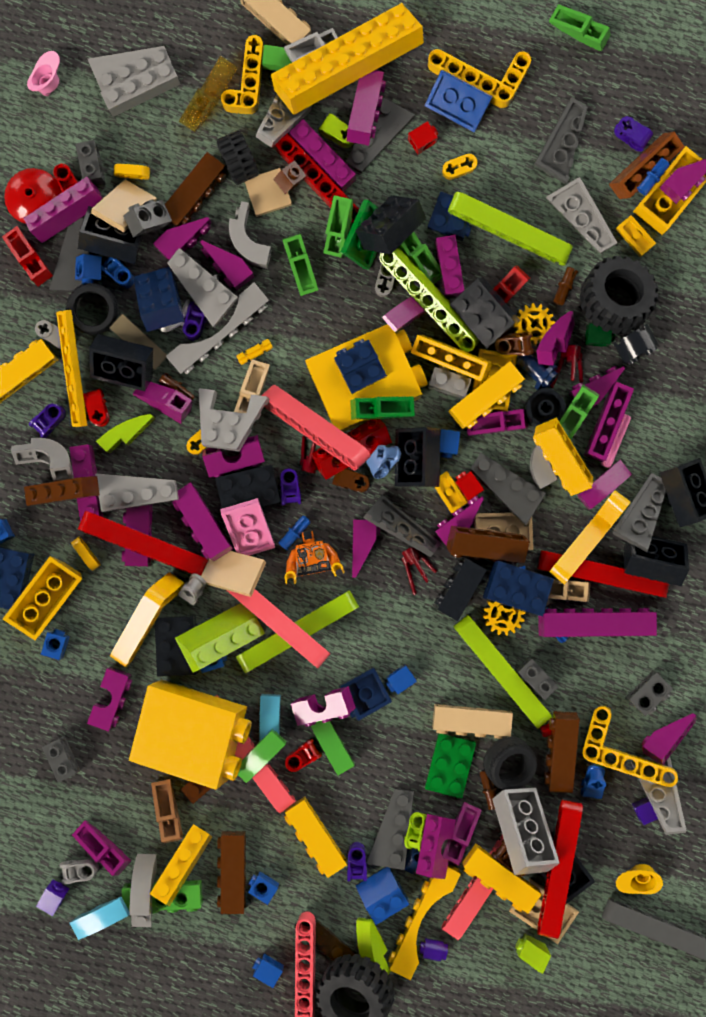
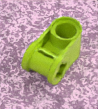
[318,114,354,148]
[404,812,427,851]

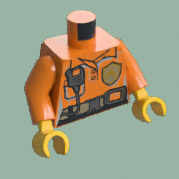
[285,531,345,584]

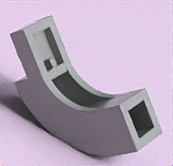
[229,201,272,269]
[530,433,576,489]
[11,438,73,482]
[130,854,157,927]

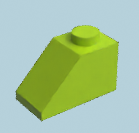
[515,934,551,974]

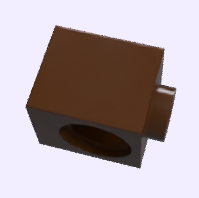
[273,160,306,194]

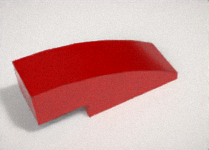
[2,226,53,287]
[494,265,531,304]

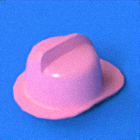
[27,51,60,97]

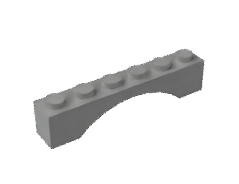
[166,282,269,375]

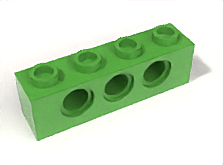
[122,880,203,914]

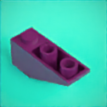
[660,159,706,204]
[153,217,212,260]
[200,240,254,291]
[568,366,625,407]
[133,382,192,424]
[435,495,484,546]

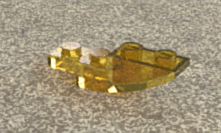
[179,56,238,132]

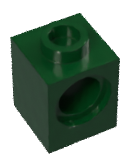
[585,323,615,347]

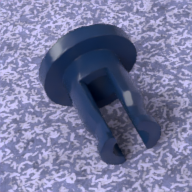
[516,355,558,390]

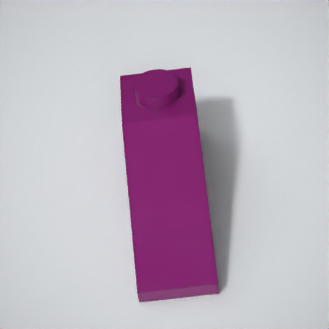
[352,520,380,578]
[642,713,696,765]

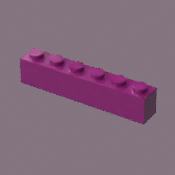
[538,608,657,637]

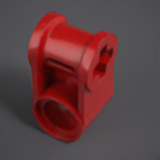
[53,163,79,192]
[83,388,110,427]
[285,738,323,772]

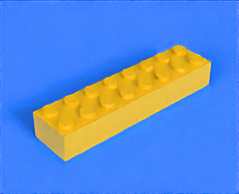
[271,3,424,115]

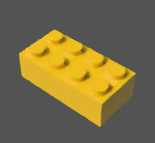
[633,146,706,235]

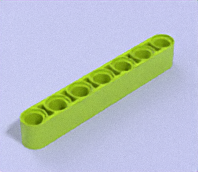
[448,192,573,266]
[379,247,480,352]
[236,590,359,673]
[453,615,552,729]

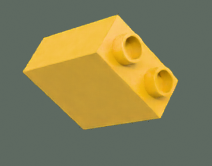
[305,324,428,432]
[129,679,252,790]

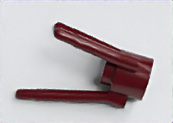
[550,345,583,389]
[299,436,318,474]
[401,547,437,595]

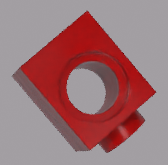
[408,121,438,155]
[455,471,484,502]

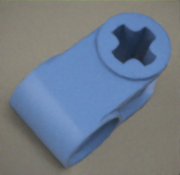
[366,445,401,479]

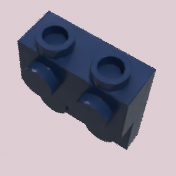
[427,191,472,241]
[334,339,387,394]
[339,667,392,721]

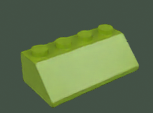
[175,603,265,672]

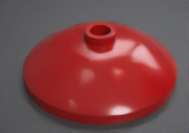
[4,168,61,224]

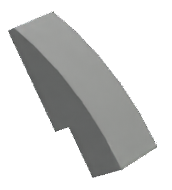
[284,28,338,62]

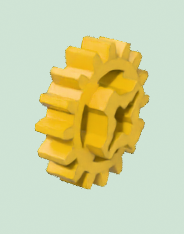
[513,303,555,346]
[483,600,525,636]

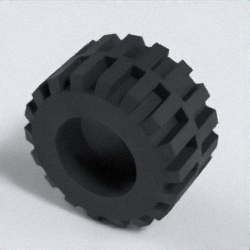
[217,130,258,185]

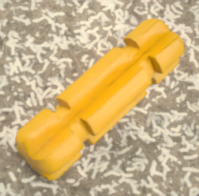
[237,339,273,365]

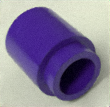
[419,938,448,962]

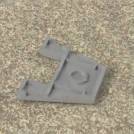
[199,388,270,452]

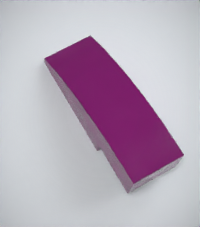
[382,296,426,332]
[536,311,575,366]
[467,409,529,436]
[577,460,632,510]
[441,802,482,866]
[72,820,131,876]

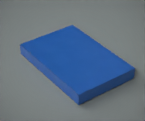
[424,70,493,132]

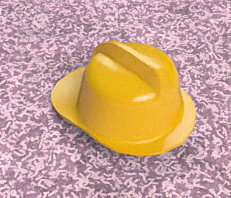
[616,864,663,894]

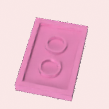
[220,498,275,556]

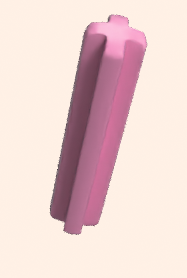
[601,414,631,468]

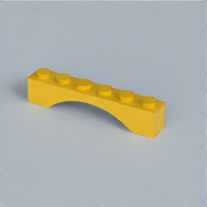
[387,864,461,980]

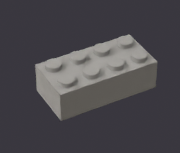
[492,788,560,875]

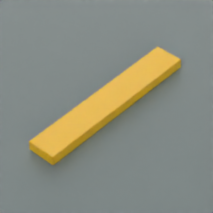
[56,310,87,427]

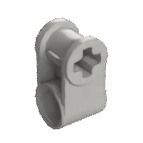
[35,320,61,349]
[178,573,206,606]
[59,859,99,884]

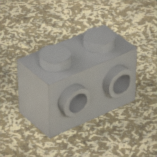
[428,366,471,399]

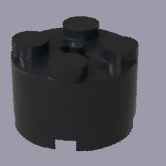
[613,324,659,365]
[524,388,566,427]

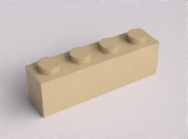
[240,0,311,45]
[432,704,513,739]

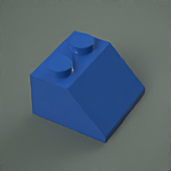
[356,867,409,925]

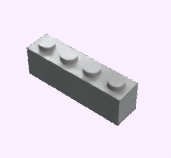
[100,60,181,117]

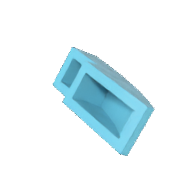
[259,694,281,741]
[70,897,130,940]

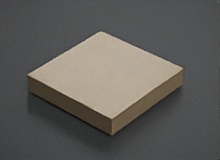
[245,168,292,217]

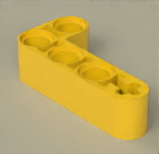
[221,35,264,114]

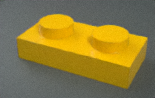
[616,215,656,257]
[434,471,467,513]

